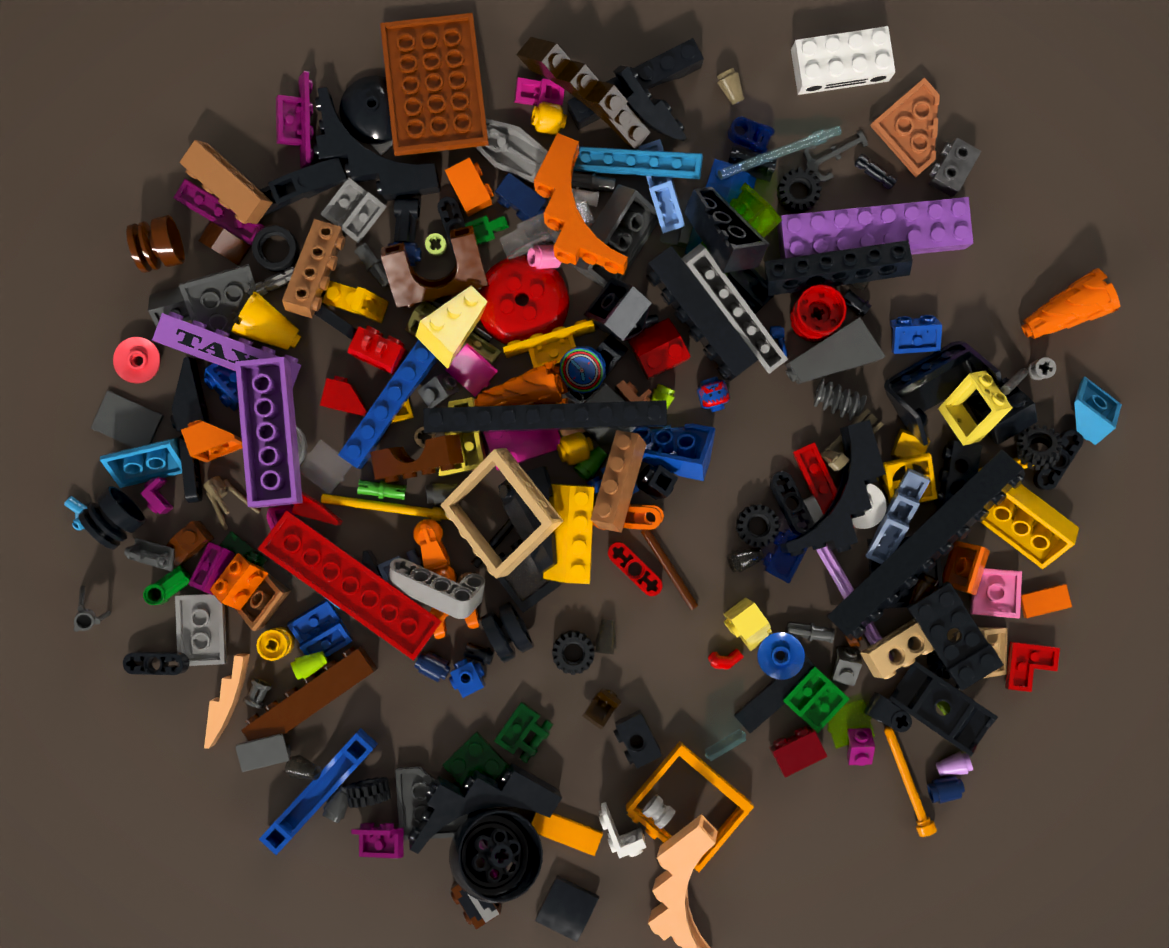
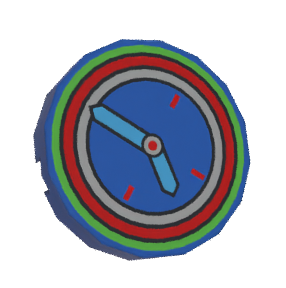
[559,346,606,393]

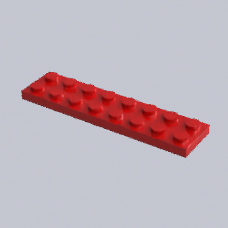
[258,510,442,661]

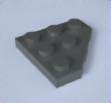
[179,264,256,338]
[395,766,470,840]

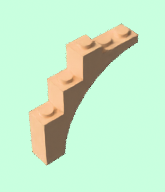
[648,814,718,948]

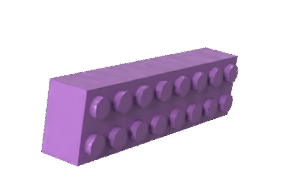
[777,197,974,259]

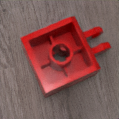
[347,325,408,375]

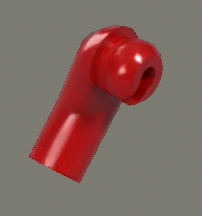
[708,648,744,670]

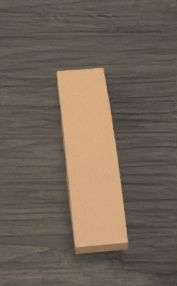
[204,653,250,749]

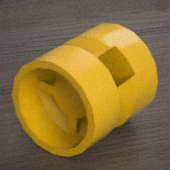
[256,627,295,661]

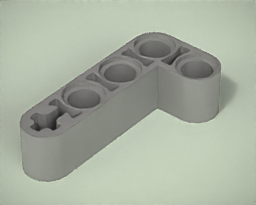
[389,558,485,619]

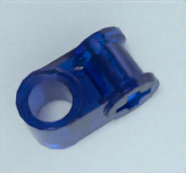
[728,116,775,154]

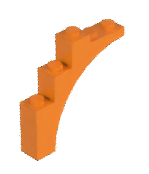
[534,133,628,275]

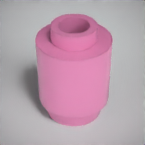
[527,245,562,269]

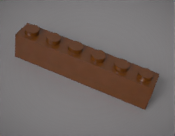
[241,646,378,741]

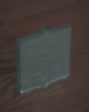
[705,729,746,761]

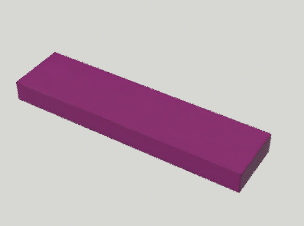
[173,179,265,246]

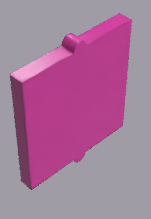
[445,343,498,397]

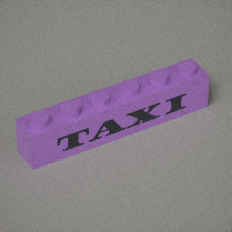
[152,311,301,388]

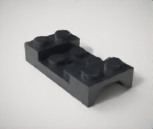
[906,582,1004,691]
[888,661,998,757]

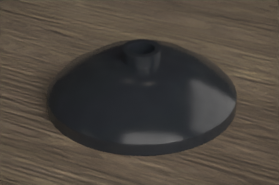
[340,75,392,145]

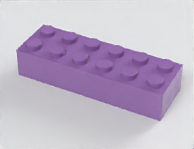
[235,357,303,508]

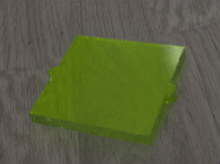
[827,699,875,749]

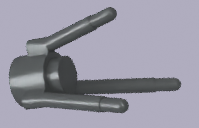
[74,586,111,632]

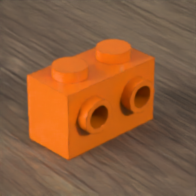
[445,157,494,217]

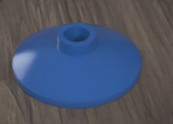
[757,632,805,680]

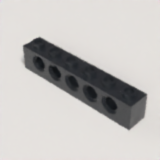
[765,240,913,296]

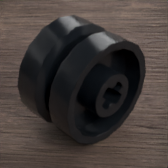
[480,601,534,663]

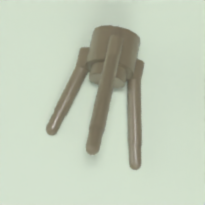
[203,476,261,530]

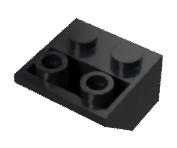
[967,377,1038,445]

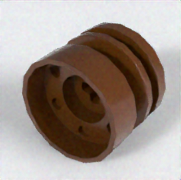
[126,215,185,273]

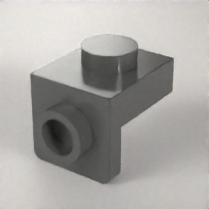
[418,372,460,408]
[831,646,862,686]

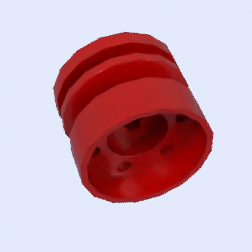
[790,284,847,342]

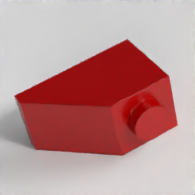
[320,375,369,417]

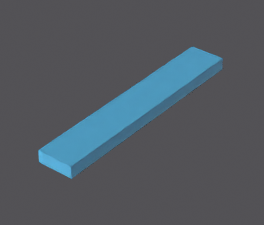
[573,146,703,179]

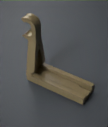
[821,408,884,472]

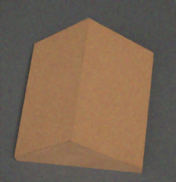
[236,573,291,631]

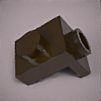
[582,688,621,729]

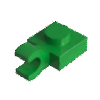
[465,215,509,245]

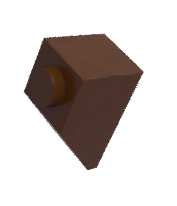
[166,521,215,567]

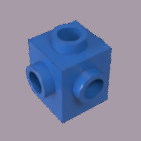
[449,658,486,698]

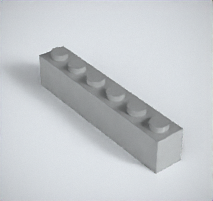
[681,243,788,374]

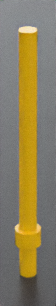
[321,494,449,521]

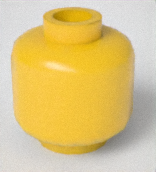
[531,102,567,135]
[557,432,593,465]

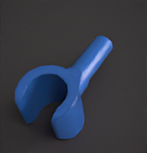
[770,326,788,357]

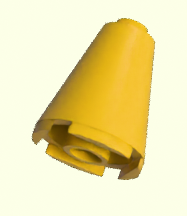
[231,291,301,350]

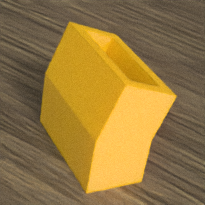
[891,428,930,459]

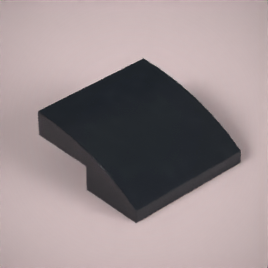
[535,875,599,942]

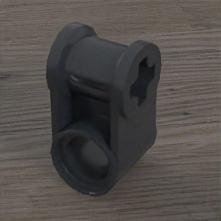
[863,692,912,732]

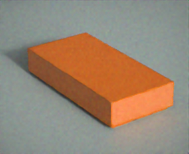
[1021,584,1072,618]

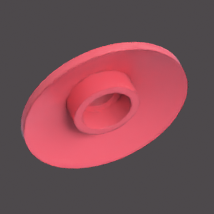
[113,337,161,384]

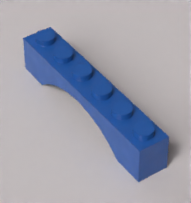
[338,340,438,469]
[259,728,378,855]

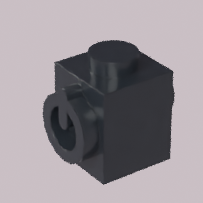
[637,465,678,500]

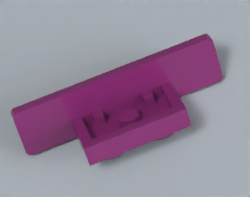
[276,71,314,169]

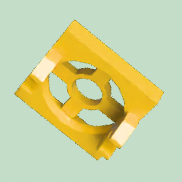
[881,452,938,503]

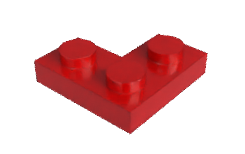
[1005,641,1060,692]

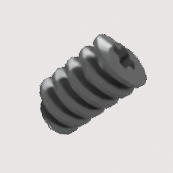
[814,378,867,421]

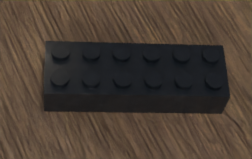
[646,246,758,381]

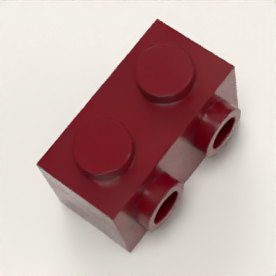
[769,726,828,778]

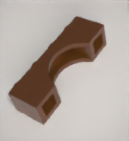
[370,434,464,483]

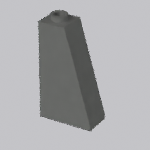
[785,317,886,384]

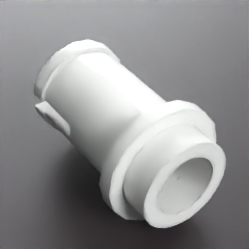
[572,186,599,207]

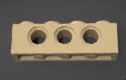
[860,619,958,679]

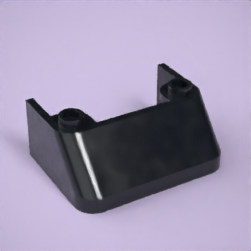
[884,341,1006,446]

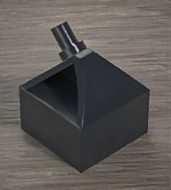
[584,278,659,341]

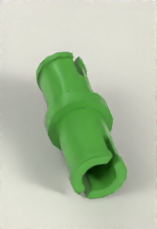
[357,479,406,500]

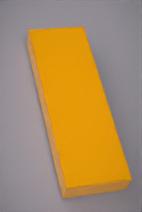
[531,812,603,856]

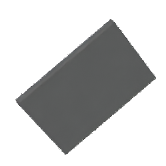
[91,391,164,447]

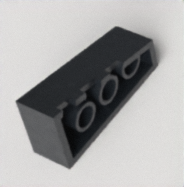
[684,187,769,273]

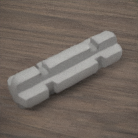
[255,266,295,296]

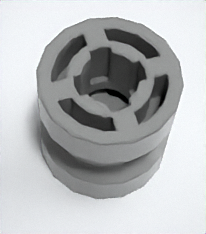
[642,794,676,829]

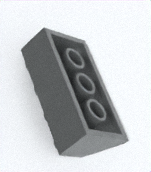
[570,184,659,287]

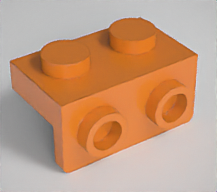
[210,553,268,610]

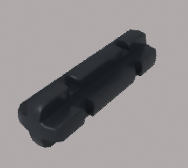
[854,154,897,189]

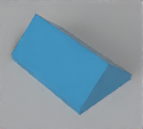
[100,437,182,488]

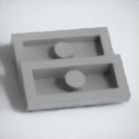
[320,177,387,243]

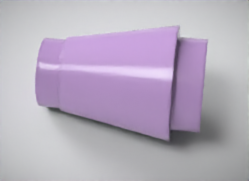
[936,751,973,776]

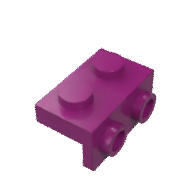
[351,823,404,858]

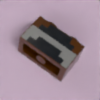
[450,881,502,930]

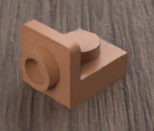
[615,380,652,402]

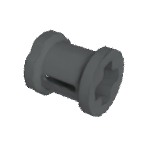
[243,678,272,708]

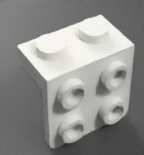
[599,802,646,859]

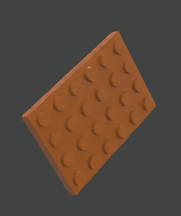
[380,13,489,156]

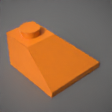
[181,420,243,463]

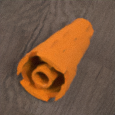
[1021,268,1120,339]
[474,360,568,407]

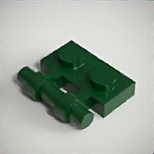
[494,701,554,763]

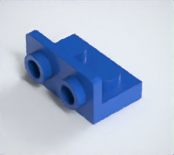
[890,315,942,354]
[204,363,239,411]

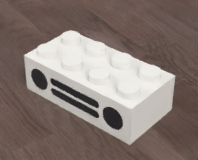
[791,26,895,95]

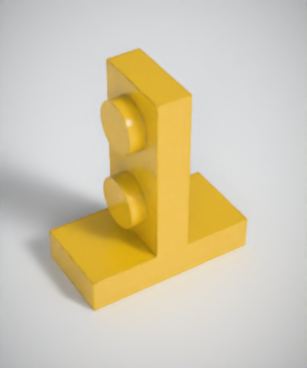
[322,281,389,323]

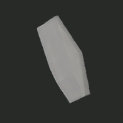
[475,119,548,183]

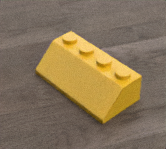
[543,484,595,584]
[981,484,1079,569]

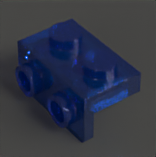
[762,529,808,584]

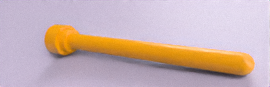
[884,726,937,837]

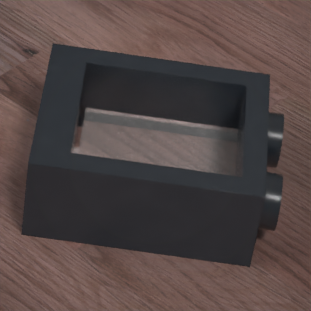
[497,539,561,613]

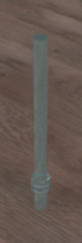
[717,126,841,179]

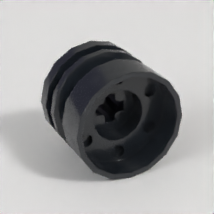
[78,486,146,550]

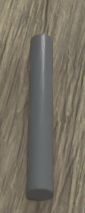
[1001,368,1029,395]

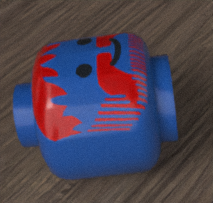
[697,377,730,413]

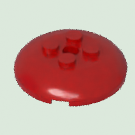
[478,255,569,345]

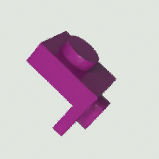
[140,477,174,514]
[847,728,875,766]

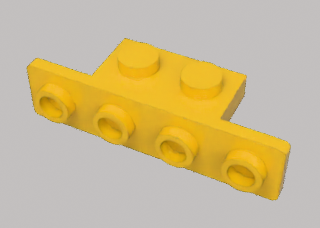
[503,319,595,368]

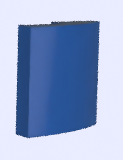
[287,599,352,657]

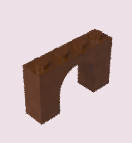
[381,225,488,308]

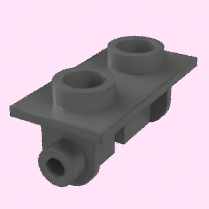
[124,538,174,571]

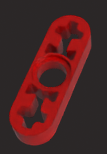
[608,542,663,596]

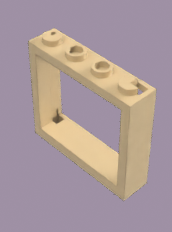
[440,448,563,579]

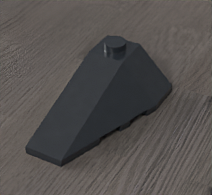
[498,466,557,573]

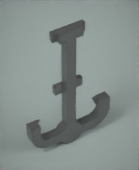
[804,131,869,182]

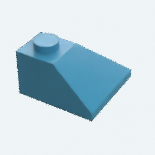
[1074,376,1122,445]

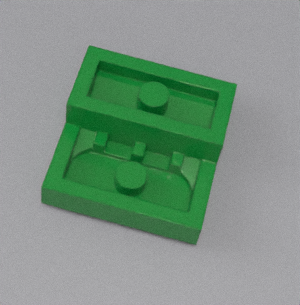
[783,667,850,733]

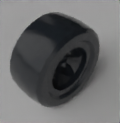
[449,809,543,903]

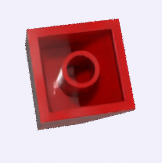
[628,318,691,380]

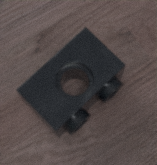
[613,710,662,769]

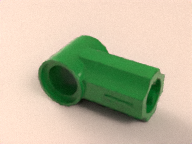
[143,565,191,605]

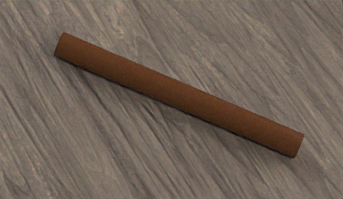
[640,529,698,610]

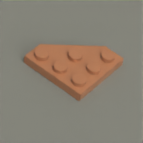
[870,77,940,178]

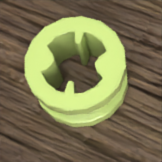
[425,233,447,256]

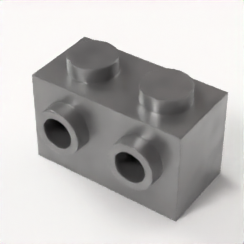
[928,138,981,197]

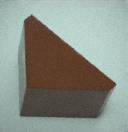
[198,221,251,266]

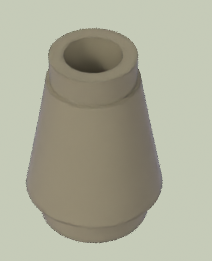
[717,68,745,106]

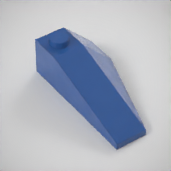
[684,159,756,255]
[632,423,715,481]

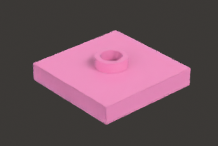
[970,568,1022,619]

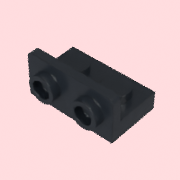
[727,268,774,314]

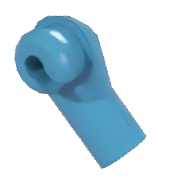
[64,496,87,531]

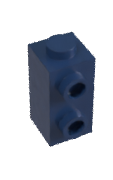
[495,173,547,224]

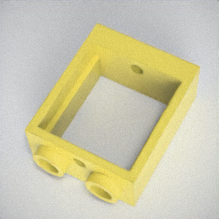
[938,370,1013,446]

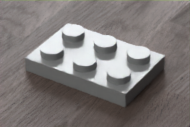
[175,594,227,666]

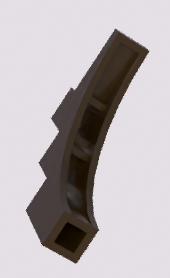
[516,37,651,150]

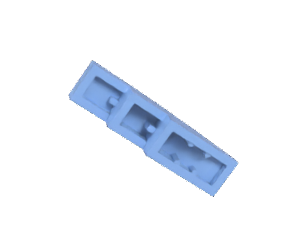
[638,139,685,234]

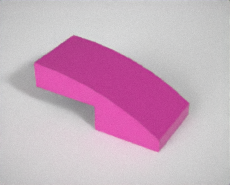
[514,77,564,107]

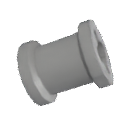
[1027,357,1056,381]

